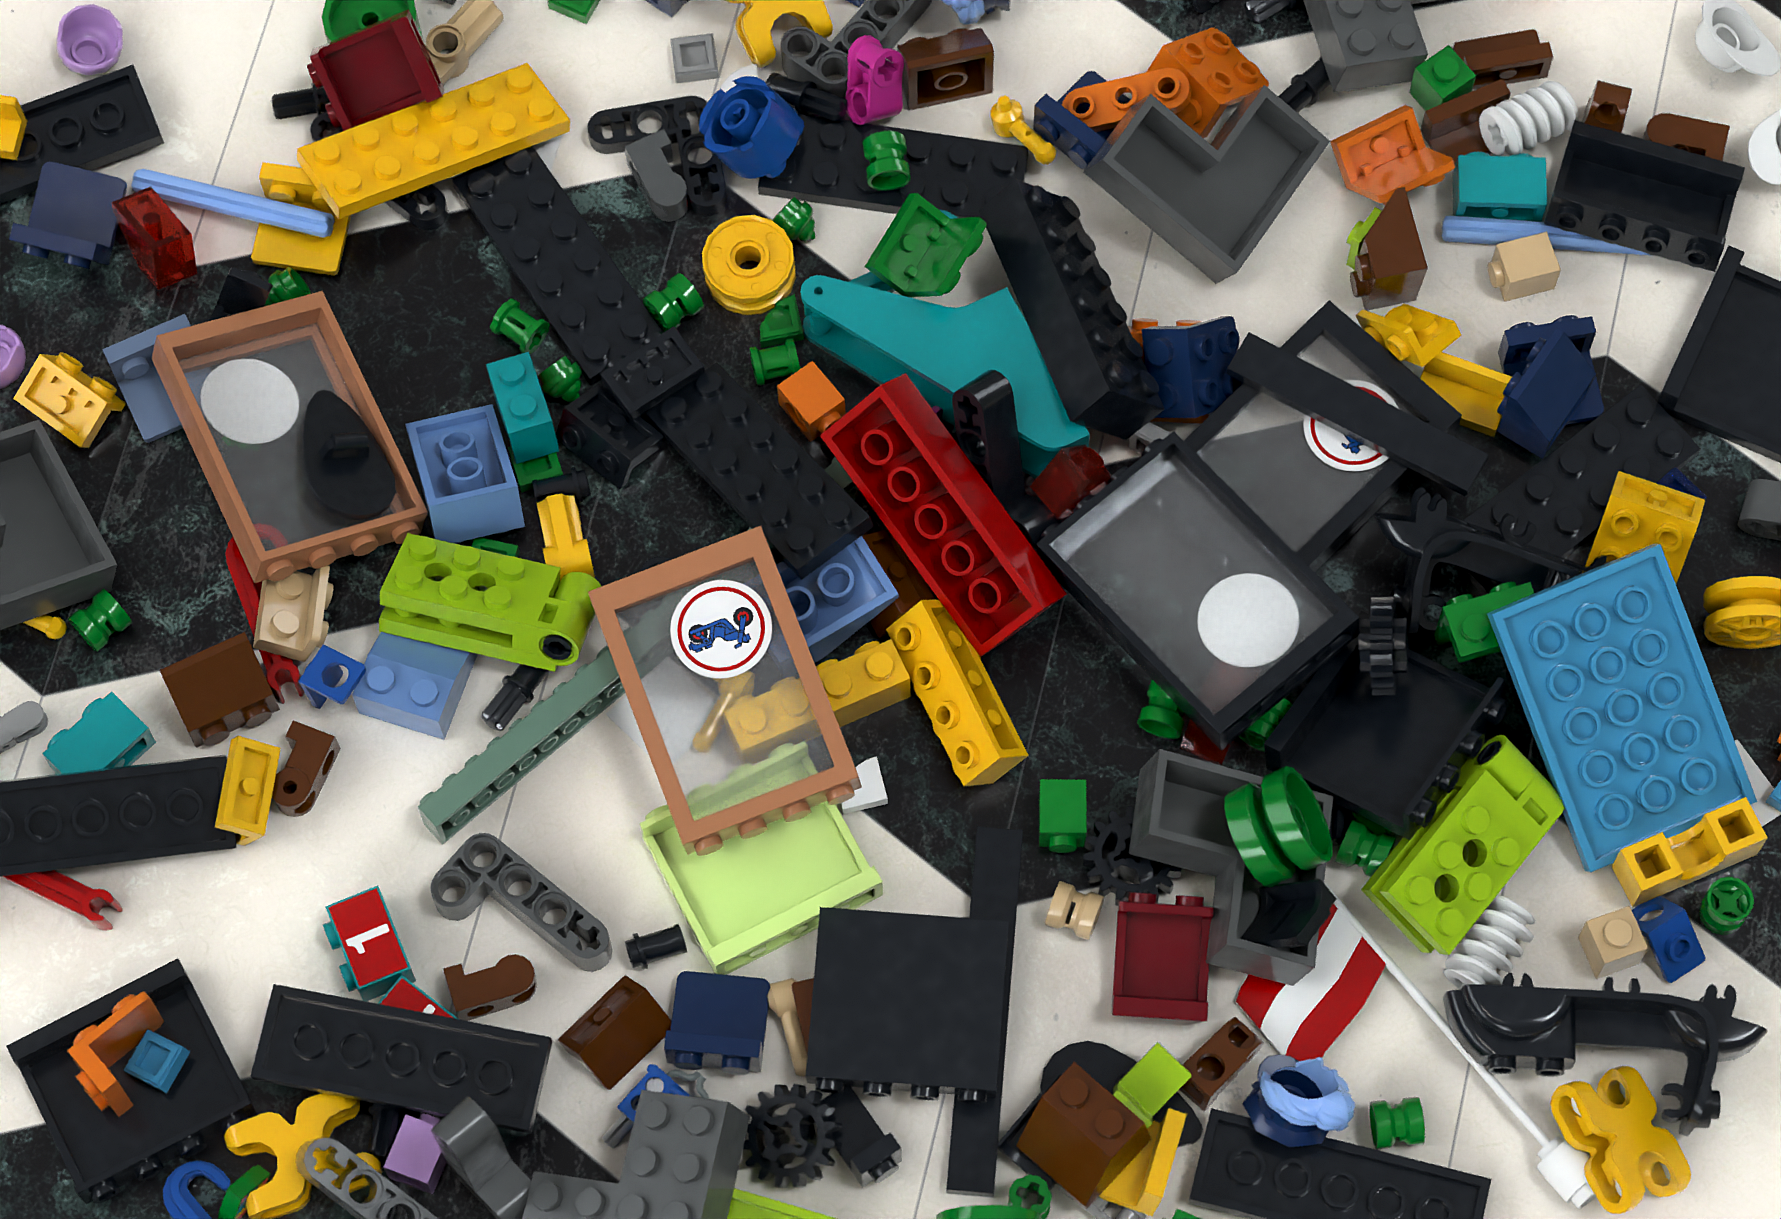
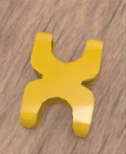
[725,0,833,68]
[1550,1066,1691,1214]
[224,1093,383,1219]

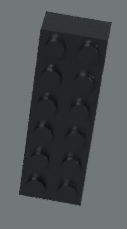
[979,179,1165,440]

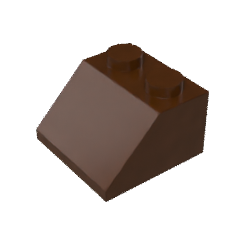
[897,28,994,111]
[1350,187,1428,311]
[159,632,280,747]
[1016,1062,1152,1210]

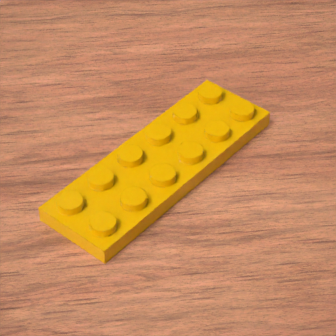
[297,63,571,219]

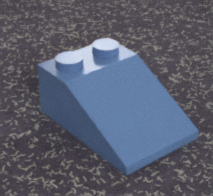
[405,404,525,544]
[744,536,899,679]
[352,632,478,740]

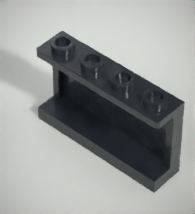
[1544,120,1745,272]

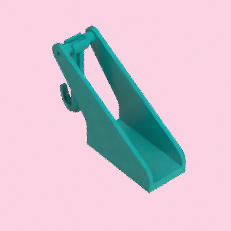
[800,210,1090,483]

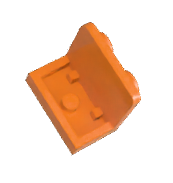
[1146,28,1269,138]
[1330,105,1455,205]
[67,992,164,1117]

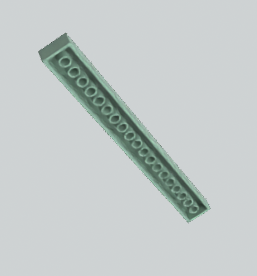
[417,457,863,845]

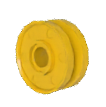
[702,215,796,315]
[1703,576,1781,649]

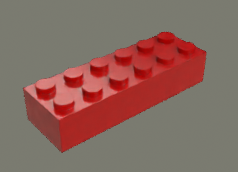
[820,373,1067,657]

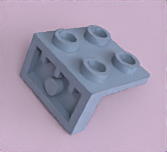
[102,314,211,443]

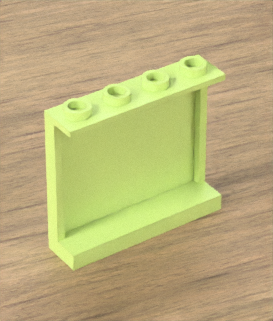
[639,741,883,975]

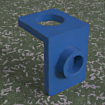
[298,644,366,709]
[1632,896,1705,983]

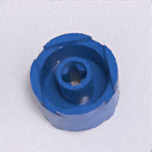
[699,76,804,179]

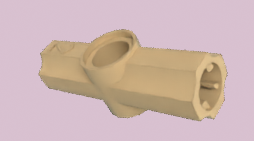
[414,0,504,105]

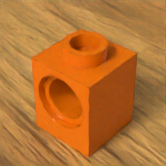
[777,361,846,442]

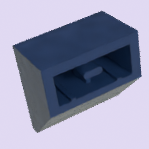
[1497,327,1596,459]

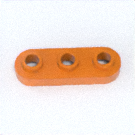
[1062,68,1192,132]

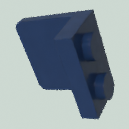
[1033,71,1131,170]
[9,161,127,269]
[1498,315,1604,425]
[1142,316,1243,418]
[664,971,770,1075]

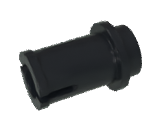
[532,467,591,503]
[625,924,687,970]

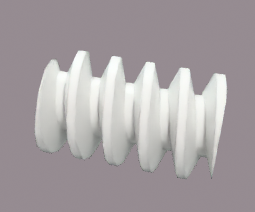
[1479,81,1579,156]
[1443,895,1535,990]

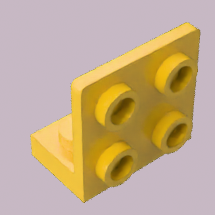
[251,162,351,275]
[1585,471,1705,584]

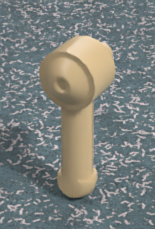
[767,978,807,1076]

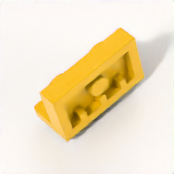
[1356,304,1462,367]
[13,352,126,448]

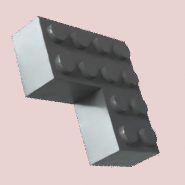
[1303,0,1437,93]
[1083,85,1330,284]
[0,420,117,630]
[1129,749,1333,986]
[522,1090,750,1219]

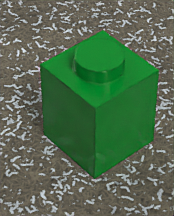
[1409,45,1476,111]
[1039,779,1087,853]

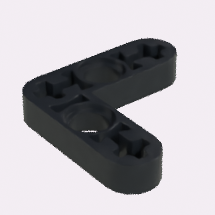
[587,96,727,216]

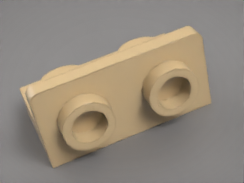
[253,566,334,662]

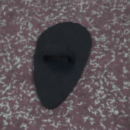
[302,390,396,520]
[1040,1041,1203,1148]

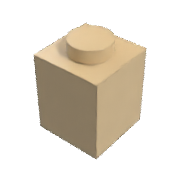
[1488,232,1561,302]
[1578,906,1648,979]

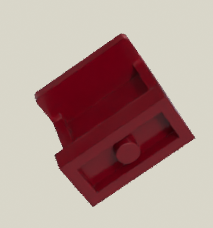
[307,9,445,131]
[1111,892,1214,1021]

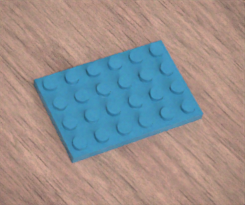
[1487,543,1757,873]

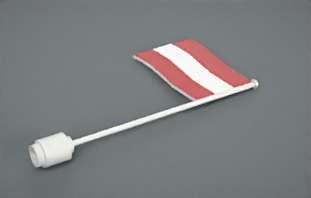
[1236,882,1596,1209]

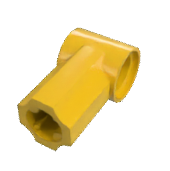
[537,493,595,581]

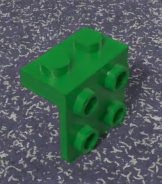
[865,193,987,297]
[1434,582,1534,663]

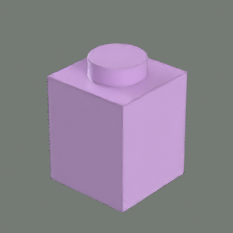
[383,1114,446,1194]

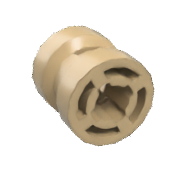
[1045,881,1105,940]

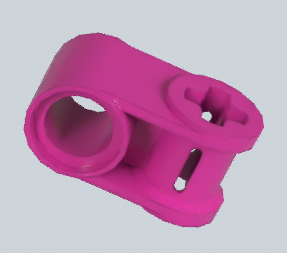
[845,35,904,125]

